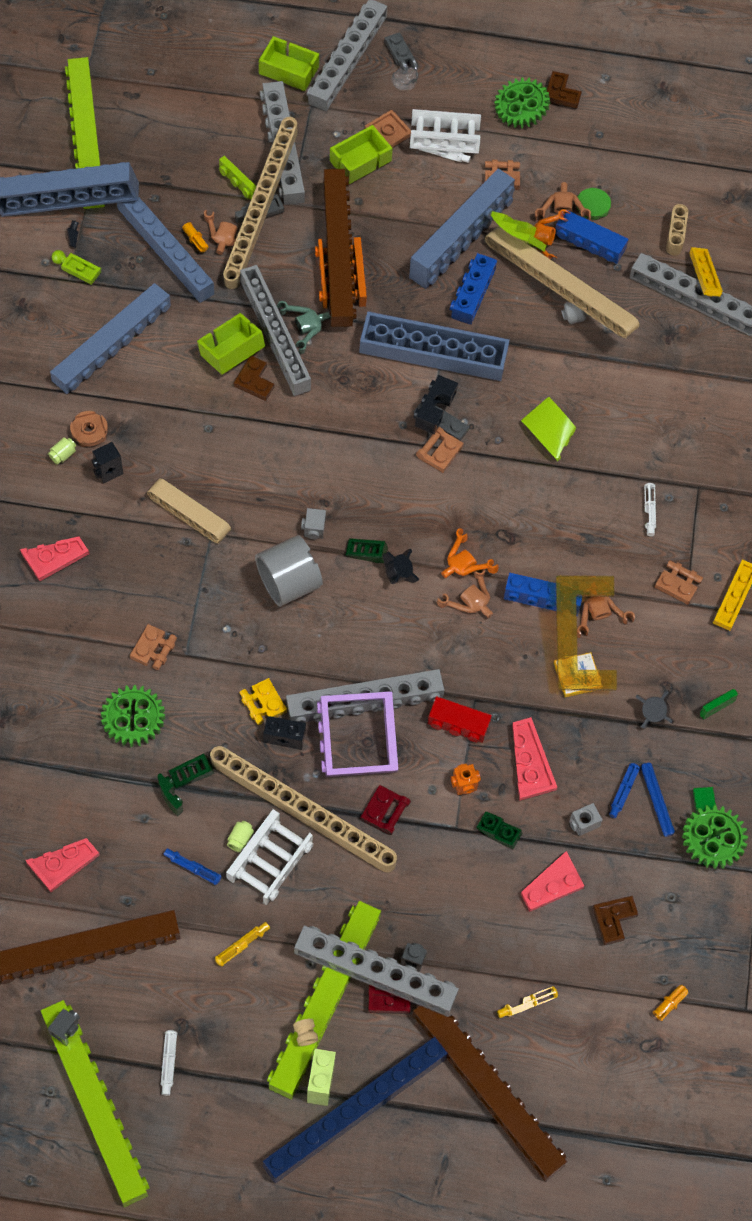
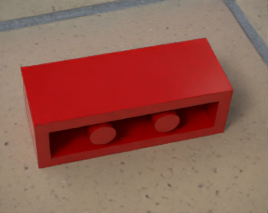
[428,696,492,743]

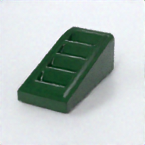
[345,538,388,563]
[168,753,215,789]

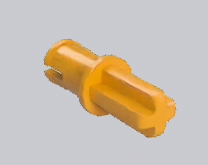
[182,222,208,252]
[652,985,688,1021]

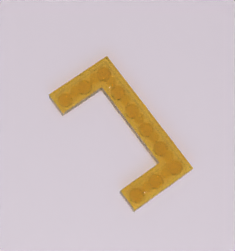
[555,576,617,691]

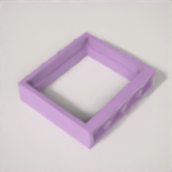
[317,692,398,777]

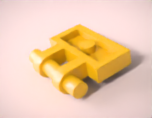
[240,678,287,725]

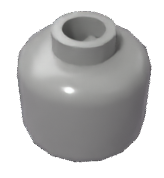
[561,302,588,324]

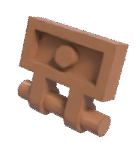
[485,159,520,190]
[655,560,703,605]
[130,624,177,670]

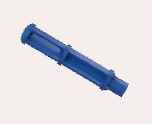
[609,763,640,818]
[164,848,221,885]

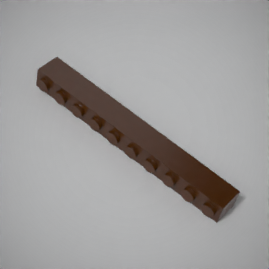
[323,169,357,327]
[0,910,180,984]
[412,1006,567,1182]

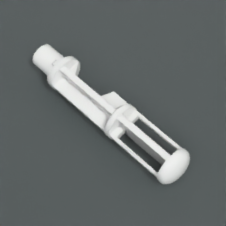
[419,149,471,163]
[644,483,656,537]
[160,1030,178,1096]

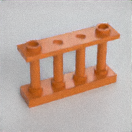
[315,237,367,309]

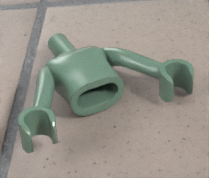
[277,301,330,354]

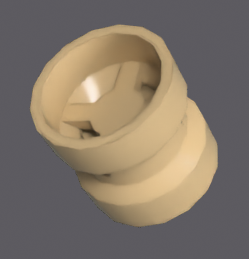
[293,1019,318,1046]

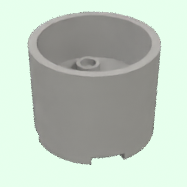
[255,535,323,607]

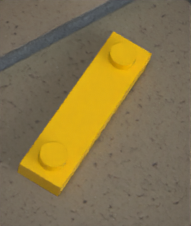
[689,247,723,297]
[713,560,752,631]

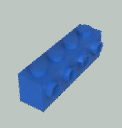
[555,210,629,264]
[450,253,497,325]
[503,572,584,616]

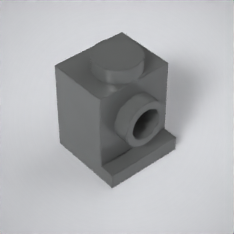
[401,943,427,972]
[48,1008,80,1046]

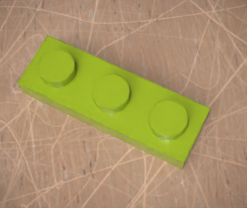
[219,156,257,200]

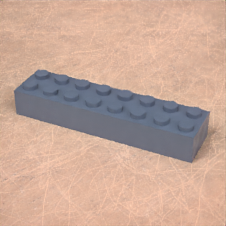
[0,162,139,217]
[409,168,515,289]
[359,311,509,381]

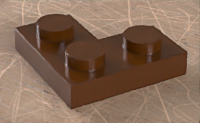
[547,71,582,109]
[234,356,274,401]
[593,896,638,945]

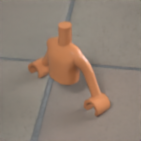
[535,182,591,220]
[204,210,252,255]
[437,569,493,618]
[576,585,635,638]

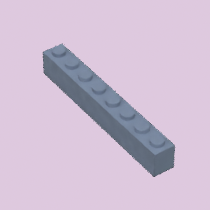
[117,197,214,303]
[50,283,171,394]

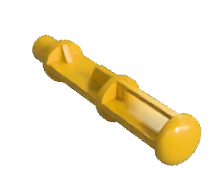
[215,922,270,967]
[497,986,558,1018]

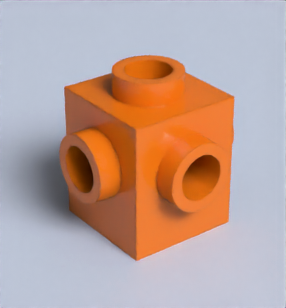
[451,764,481,795]

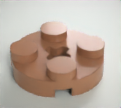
[70,411,108,447]

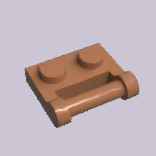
[416,427,464,473]

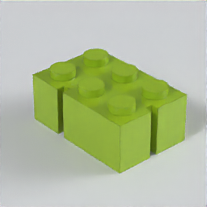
[259,36,319,91]
[329,125,393,184]
[197,313,265,375]

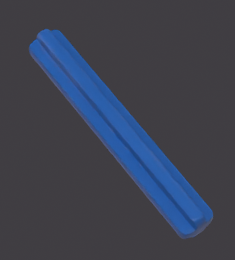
[641,762,675,837]

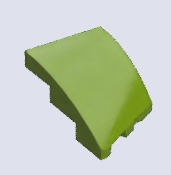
[491,211,547,251]
[521,397,576,461]

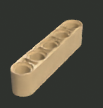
[147,478,231,544]

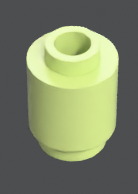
[48,438,76,465]
[227,821,254,852]

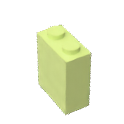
[307,1049,336,1106]

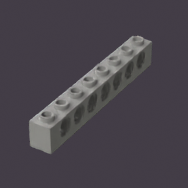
[307,0,387,112]
[260,81,305,205]
[629,253,752,337]
[240,265,311,396]
[286,669,444,723]
[294,926,459,1017]

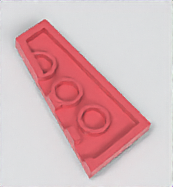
[512,717,558,801]

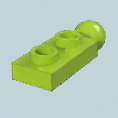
[52,250,101,285]

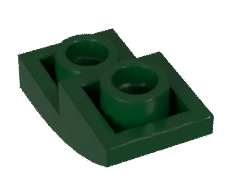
[157,773,183,817]
[476,811,523,849]

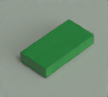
[700,689,738,720]

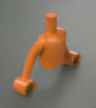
[534,209,570,260]
[441,528,499,578]

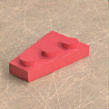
[20,537,89,581]
[25,838,100,892]
[521,851,584,912]

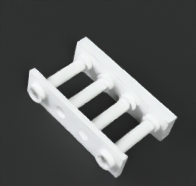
[410,109,481,154]
[226,810,314,905]

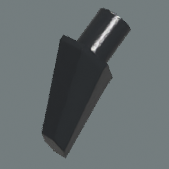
[66,220,79,248]

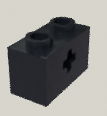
[91,442,123,484]
[263,716,306,750]

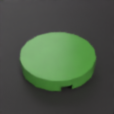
[576,188,611,220]

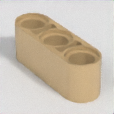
[666,204,688,256]

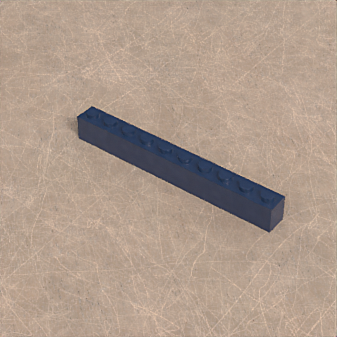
[263,1037,448,1184]

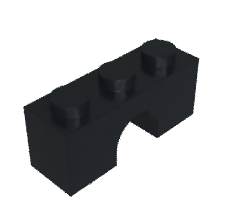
[413,375,458,435]

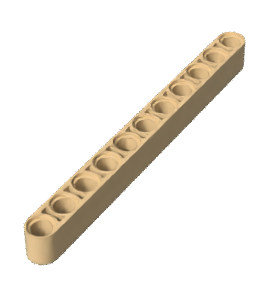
[223,117,298,289]
[485,226,639,338]
[210,746,397,872]

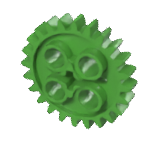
[494,77,550,128]
[101,685,165,747]
[682,805,748,869]

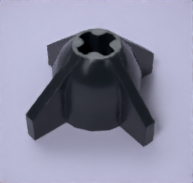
[383,549,419,585]
[636,690,674,729]

